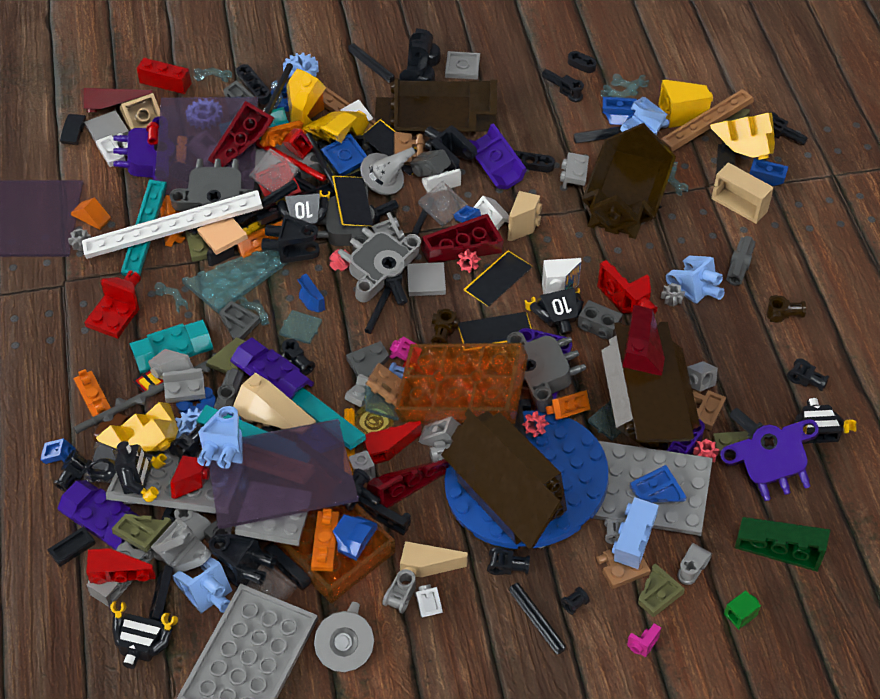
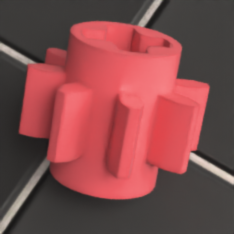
[329,249,349,272]
[457,249,481,273]
[522,411,549,437]
[693,439,719,462]

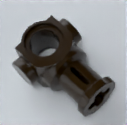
[766,295,806,323]
[431,308,460,348]

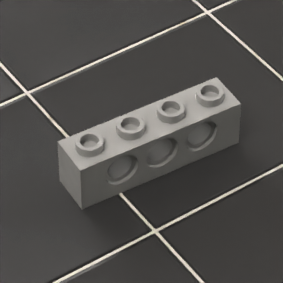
[86,541,154,607]

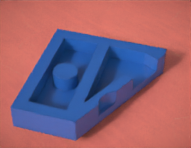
[630,465,687,503]

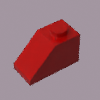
[282,128,314,160]
[170,456,210,499]

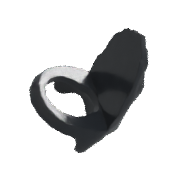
[87,444,116,482]

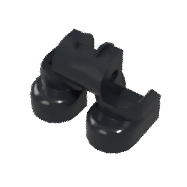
[399,28,441,81]

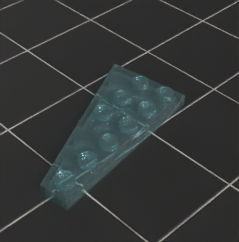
[182,250,288,314]

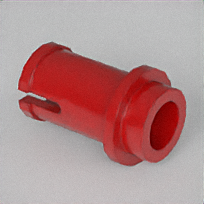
[146,122,160,145]

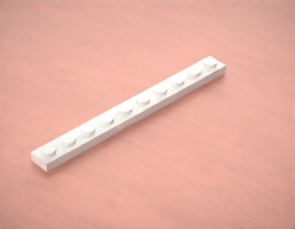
[82,190,263,259]

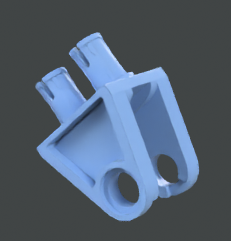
[620,97,669,135]
[666,256,725,304]
[197,406,243,469]
[172,557,232,613]

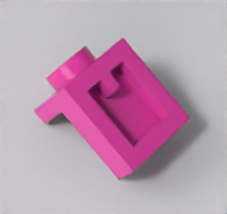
[389,336,422,364]
[627,623,661,657]

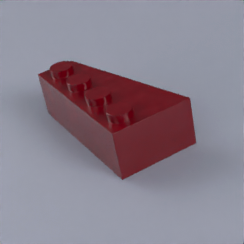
[421,213,504,263]

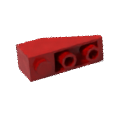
[363,420,421,464]
[86,548,156,584]

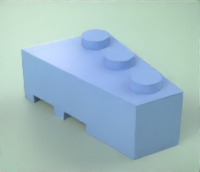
[611,497,659,569]

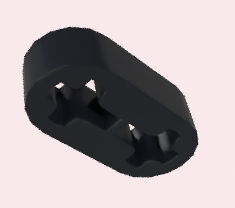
[568,51,597,73]

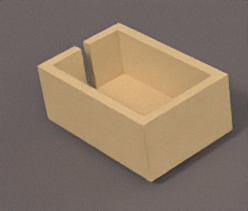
[711,162,774,224]

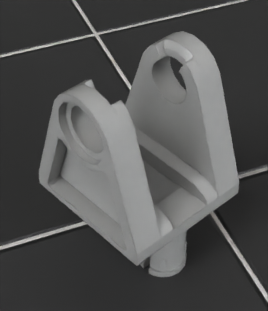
[151,518,211,573]

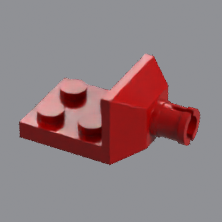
[597,260,658,314]
[84,270,141,339]

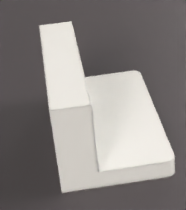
[422,169,461,195]
[473,196,509,230]

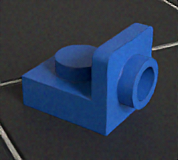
[453,205,482,222]
[40,438,76,464]

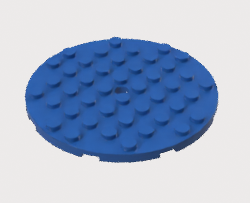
[445,411,609,549]

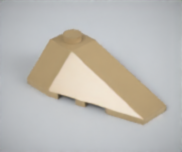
[233,373,316,436]

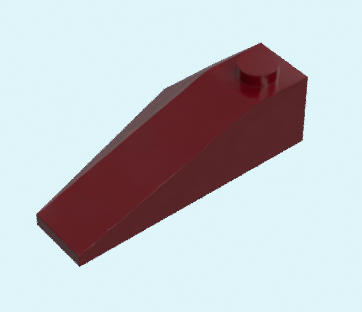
[81,88,152,113]
[208,101,275,167]
[622,305,665,376]
[367,459,449,508]

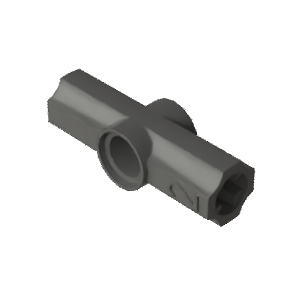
[726,236,756,286]
[214,368,244,410]

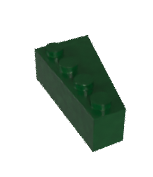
[734,517,831,572]

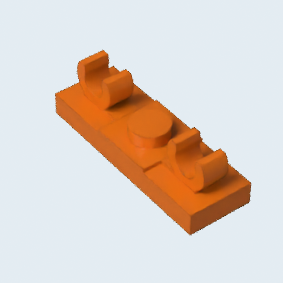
[260,120,307,147]
[160,195,185,247]
[236,220,283,259]
[73,369,111,417]
[546,390,590,419]
[311,508,339,572]

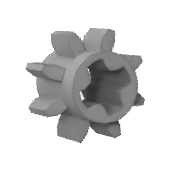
[68,229,91,251]
[661,283,685,307]
[430,440,450,462]

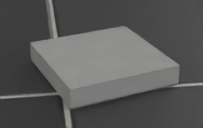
[445,51,480,80]
[84,110,129,143]
[407,262,446,296]

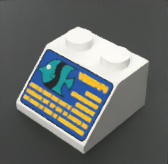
[542,258,581,294]

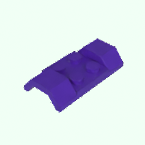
[469,123,527,189]
[230,338,314,400]
[57,480,139,550]

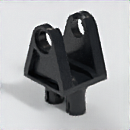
[425,125,478,172]
[261,215,320,263]
[209,534,277,588]

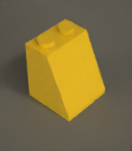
[658,80,713,128]

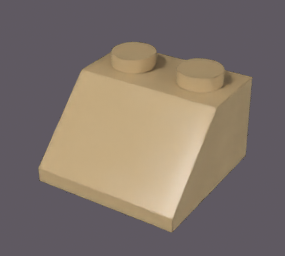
[120,93,163,130]
[508,191,542,241]

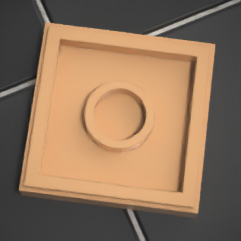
[197,217,248,255]

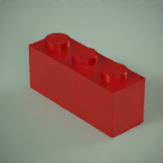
[136,58,191,94]

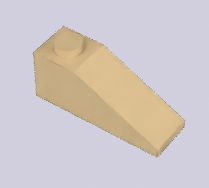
[400,541,468,577]

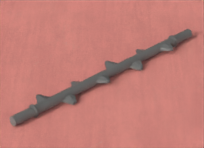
[73,353,216,434]

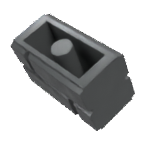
[410,149,451,177]

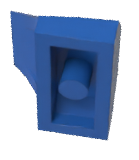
[603,97,637,125]
[750,158,788,186]
[297,274,325,313]
[333,514,378,561]

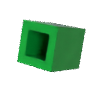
[724,590,761,630]

